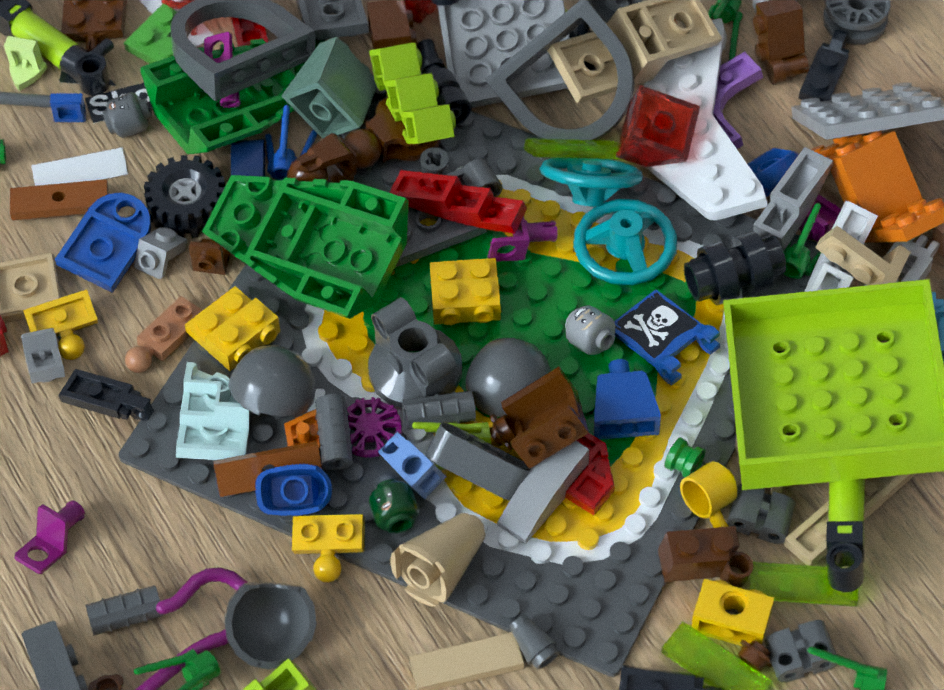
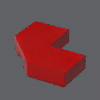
[565,433,615,516]

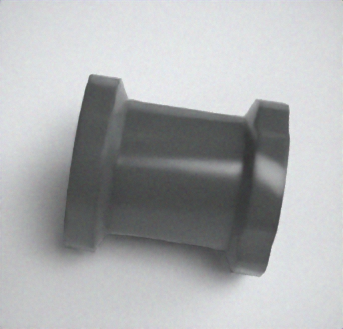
[420,148,449,175]

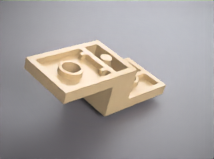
[547,0,722,103]

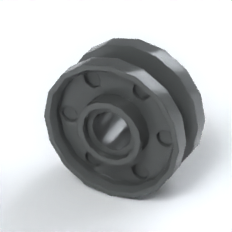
[823,0,891,45]

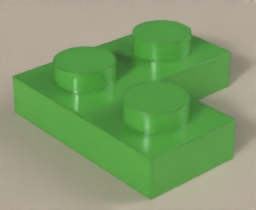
[124,4,178,64]

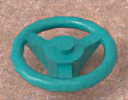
[540,156,643,206]
[573,199,678,286]

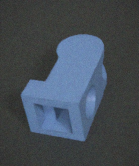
[378,432,446,499]

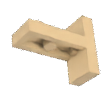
[815,226,911,285]

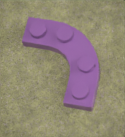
[713,52,763,149]

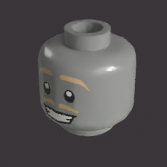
[565,305,615,355]

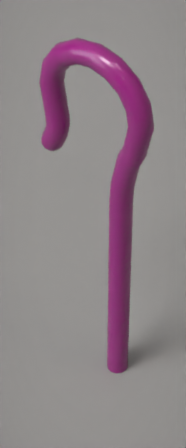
[135,567,248,690]

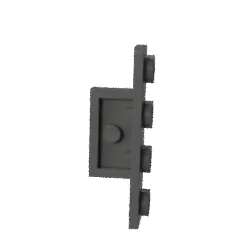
[22,621,88,690]

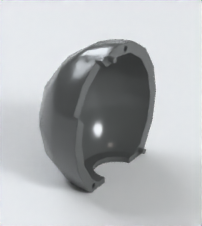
[465,338,551,416]
[228,345,316,418]
[224,582,317,669]

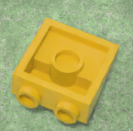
[430,258,501,325]
[185,286,280,371]

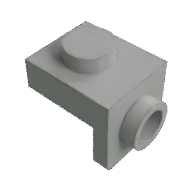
[134,227,187,279]
[21,328,65,383]

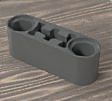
[425,423,531,501]

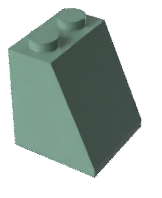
[282,37,377,139]

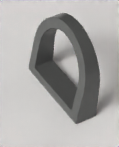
[171,0,315,101]
[485,0,635,145]

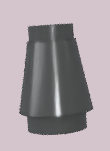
[509,614,560,670]

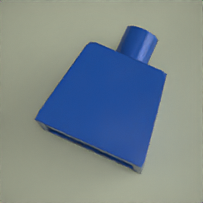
[593,359,661,439]

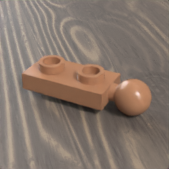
[125,296,203,373]

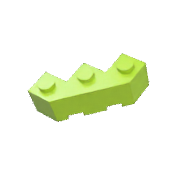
[369,43,456,144]

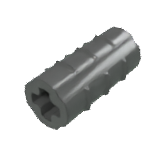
[402,391,476,430]
[315,394,353,470]
[85,585,164,635]

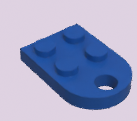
[55,193,151,293]

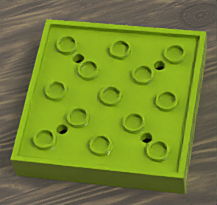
[723,279,944,490]

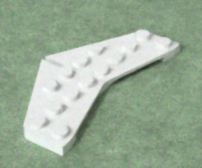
[621,18,768,220]

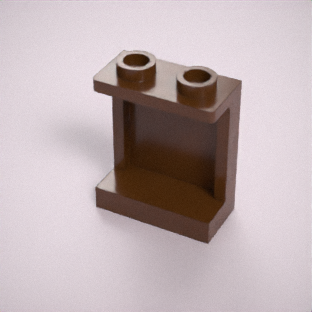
[501,367,589,469]

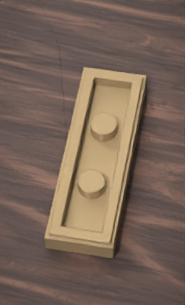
[409,632,524,690]

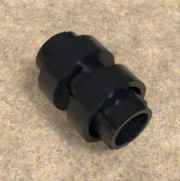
[684,231,786,305]

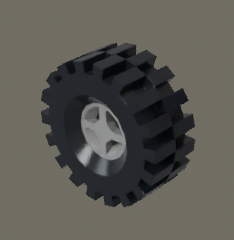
[144,155,225,238]

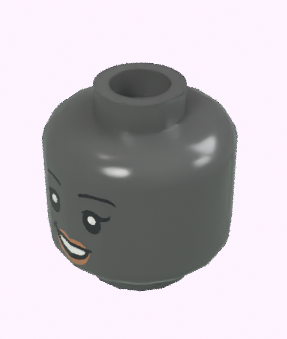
[103,92,153,138]

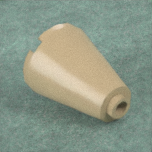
[390,513,485,606]

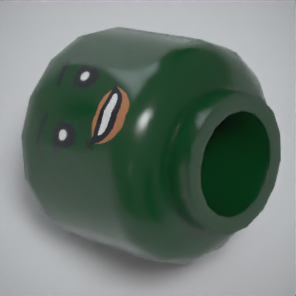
[369,479,419,534]

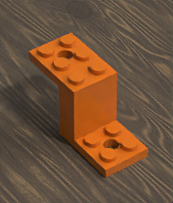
[810,131,944,243]

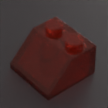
[615,85,700,167]

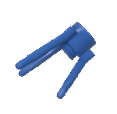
[265,105,317,180]

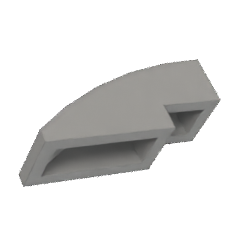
[753,147,833,252]
[497,441,589,544]

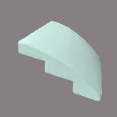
[176,362,251,460]

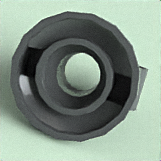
[368,297,462,408]

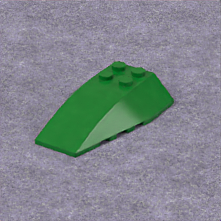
[140,39,325,155]
[202,175,409,319]

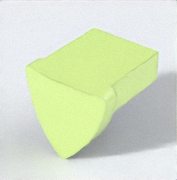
[4,36,47,90]

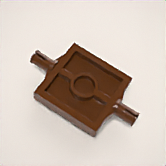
[61,0,127,52]

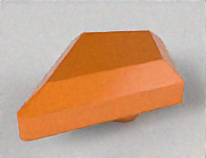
[284,409,320,452]

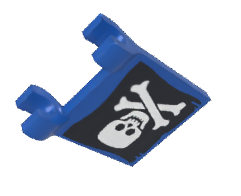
[614,289,720,385]

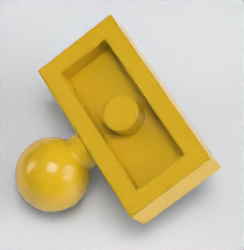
[23,289,98,360]
[292,514,365,583]

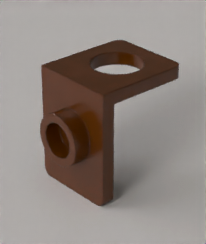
[189,238,231,275]

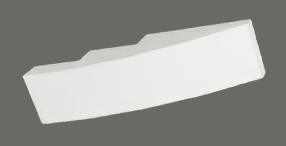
[804,201,878,292]

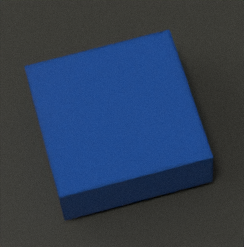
[50,93,87,122]

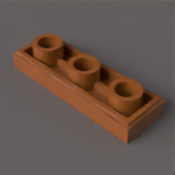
[10,179,109,221]
[213,441,322,497]

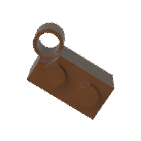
[658,526,753,588]

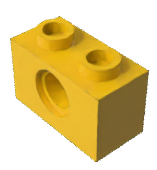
[691,578,774,646]

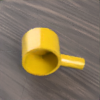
[680,461,738,528]

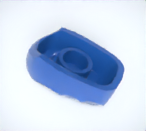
[748,147,800,197]
[256,464,332,516]

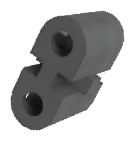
[727,483,796,544]
[764,620,837,682]

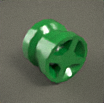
[664,437,706,478]

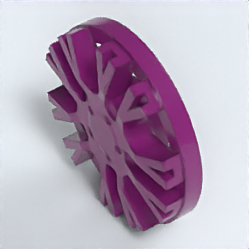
[347,397,402,458]

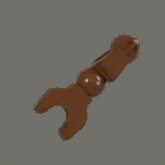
[287,98,441,183]

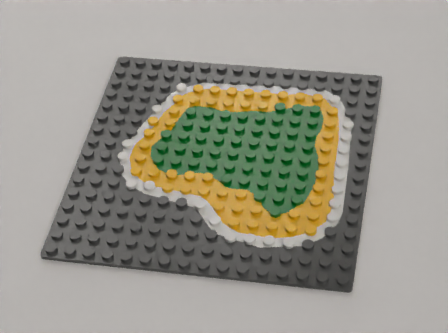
[119,87,820,677]

